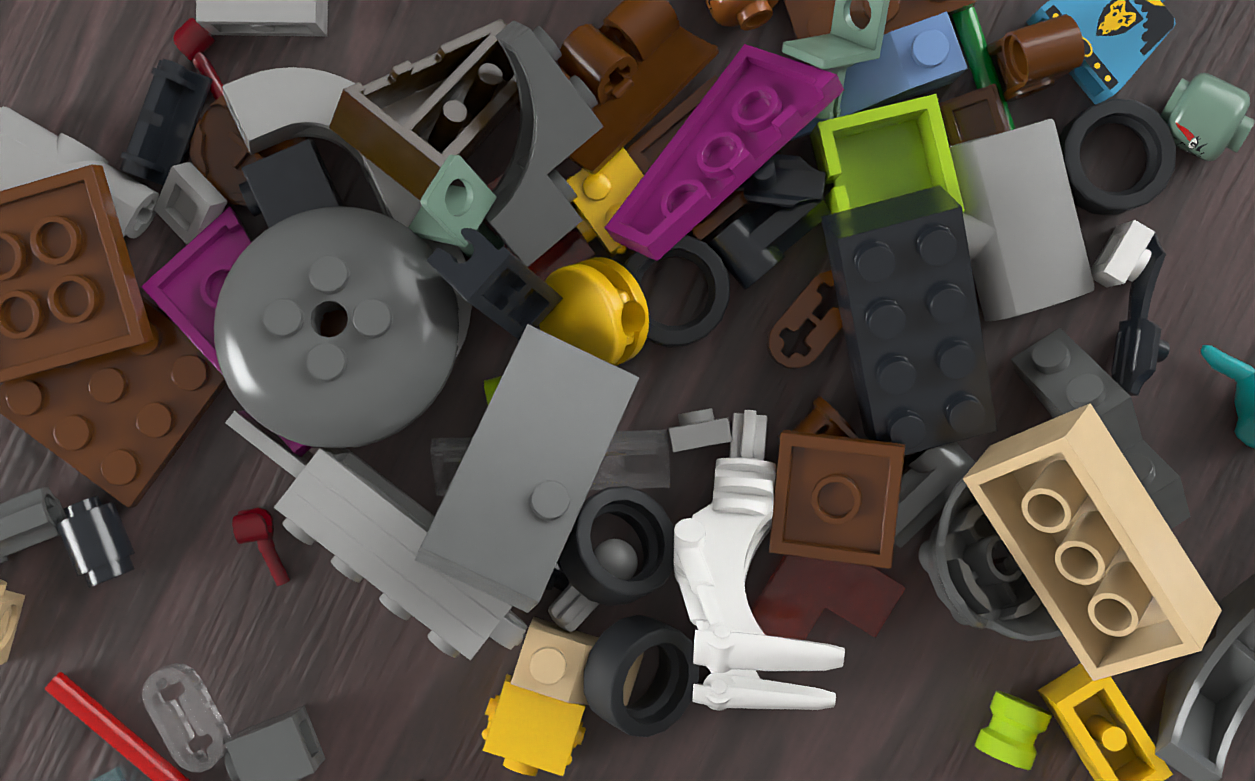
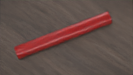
[45,672,191,781]

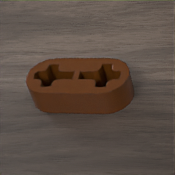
[767,270,843,369]

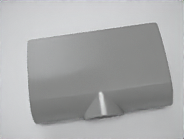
[0,106,159,239]
[949,119,1094,321]

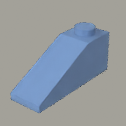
[789,12,967,141]

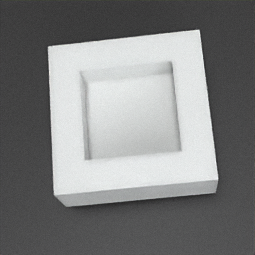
[1091,220,1155,288]

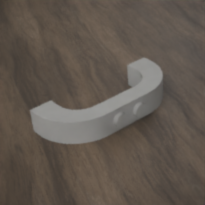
[222,67,472,357]

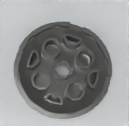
[214,206,459,448]

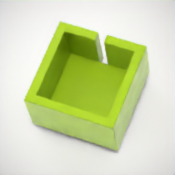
[810,94,965,214]

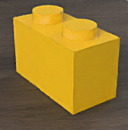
[1037,663,1173,781]

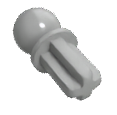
[548,539,638,632]

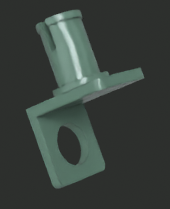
[782,0,890,119]
[408,154,504,259]

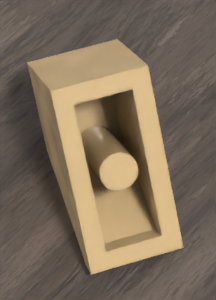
[511,617,644,706]

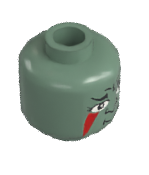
[1160,73,1255,162]

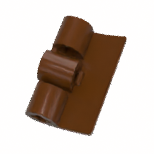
[516,0,719,174]

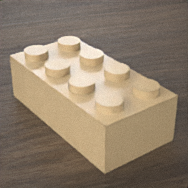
[963,403,1222,681]

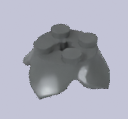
[919,477,1063,641]

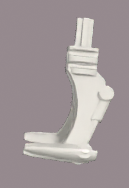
[674,410,845,711]

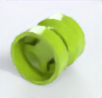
[974,691,1053,770]

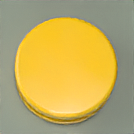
[539,257,649,366]

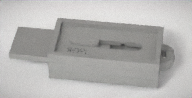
[225,410,528,661]

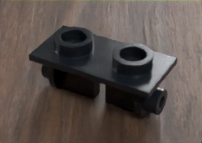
[120,58,213,186]

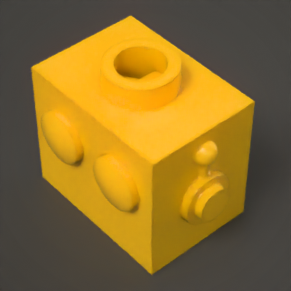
[567,147,644,258]
[482,674,586,776]

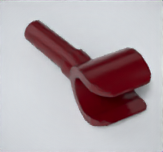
[173,18,224,100]
[232,508,290,586]

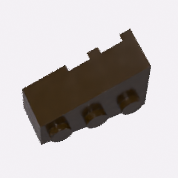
[329,19,520,201]

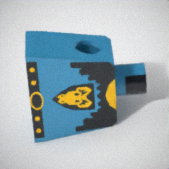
[1026,0,1176,105]

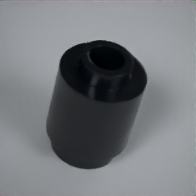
[56,496,135,588]

